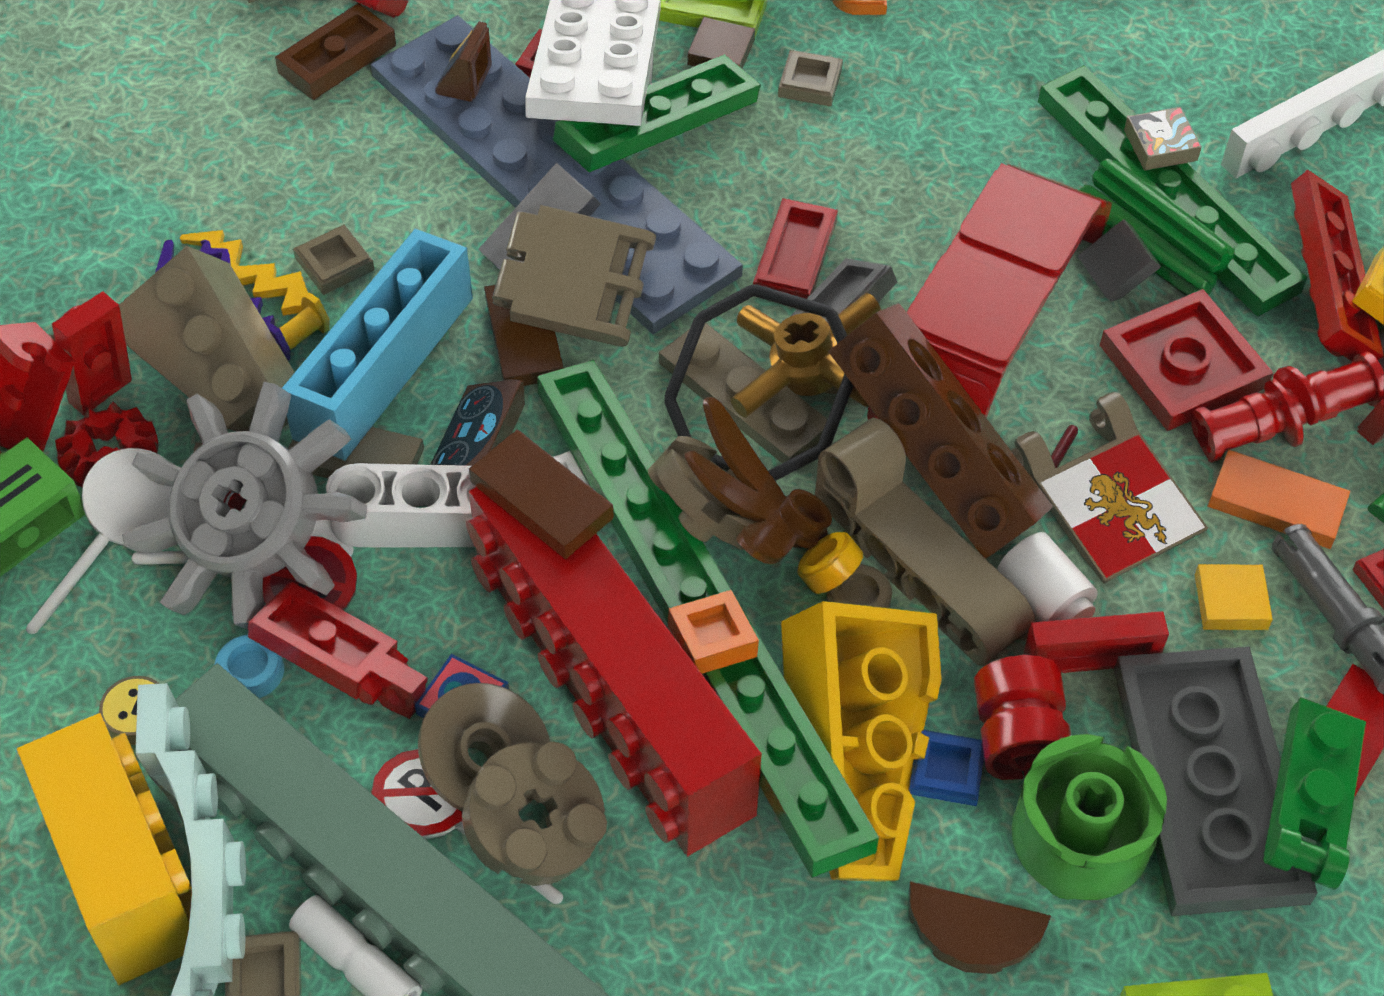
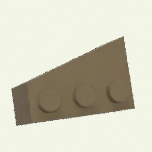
[119,246,295,432]

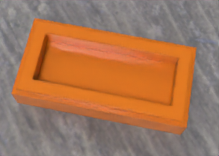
[1207,449,1351,549]

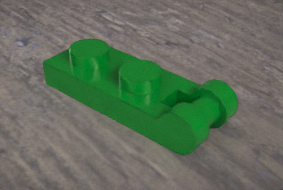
[1263,697,1366,890]

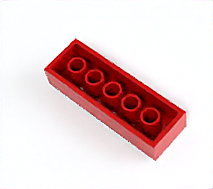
[466,487,762,857]

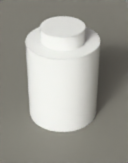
[997,532,1098,622]

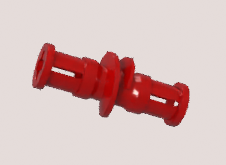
[1191,352,1384,463]

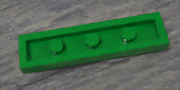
[553,54,761,173]

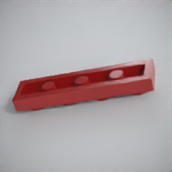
[1291,170,1384,362]

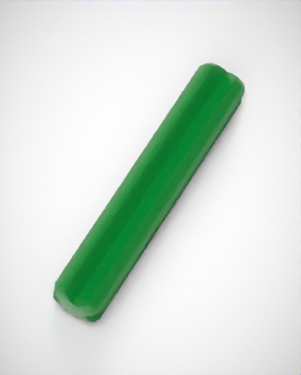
[1092,159,1235,274]
[1079,184,1218,296]

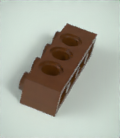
[828,303,1053,559]

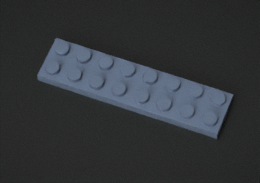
[370,15,743,335]

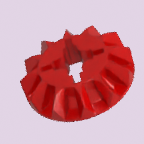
[55,401,159,488]

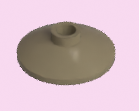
[418,683,550,812]

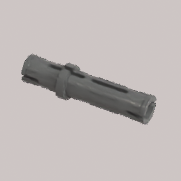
[1272,524,1384,694]

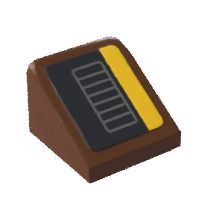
[435,21,492,102]

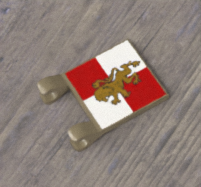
[1011,392,1208,583]

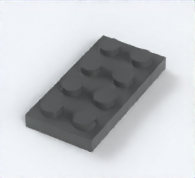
[1114,646,1318,916]

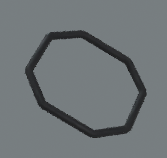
[664,284,854,481]

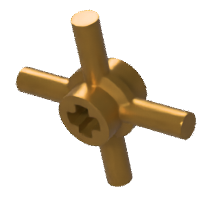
[730,293,881,418]

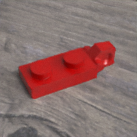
[248,582,428,719]

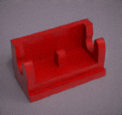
[0,322,75,454]

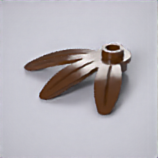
[684,397,832,564]

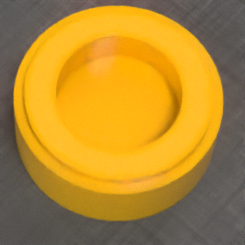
[797,532,863,594]

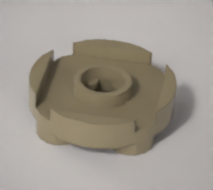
[648,436,757,550]
[462,741,607,886]

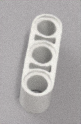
[326,463,476,547]

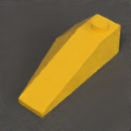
[781,601,942,882]

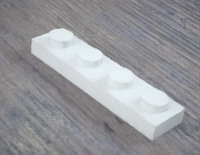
[1221,49,1384,178]

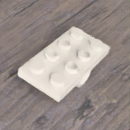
[525,0,661,126]

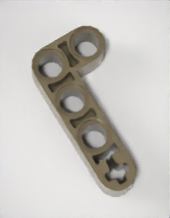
[815,418,1035,665]

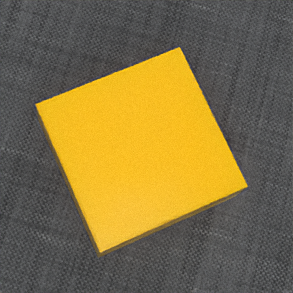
[1195,564,1273,630]

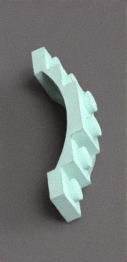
[136,683,246,996]

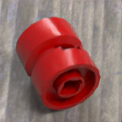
[974,655,1071,780]

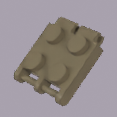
[492,205,656,347]

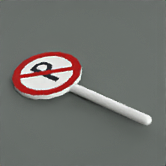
[371,749,563,904]

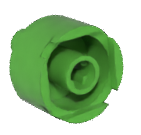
[1012,734,1167,900]

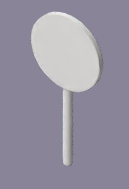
[26,448,172,634]

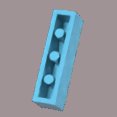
[282,229,473,461]

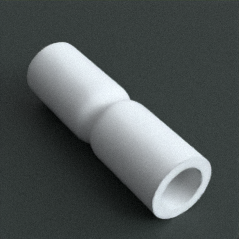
[289,895,422,996]

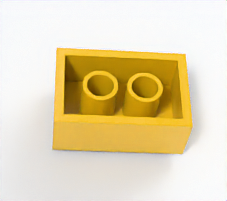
[16,713,192,986]

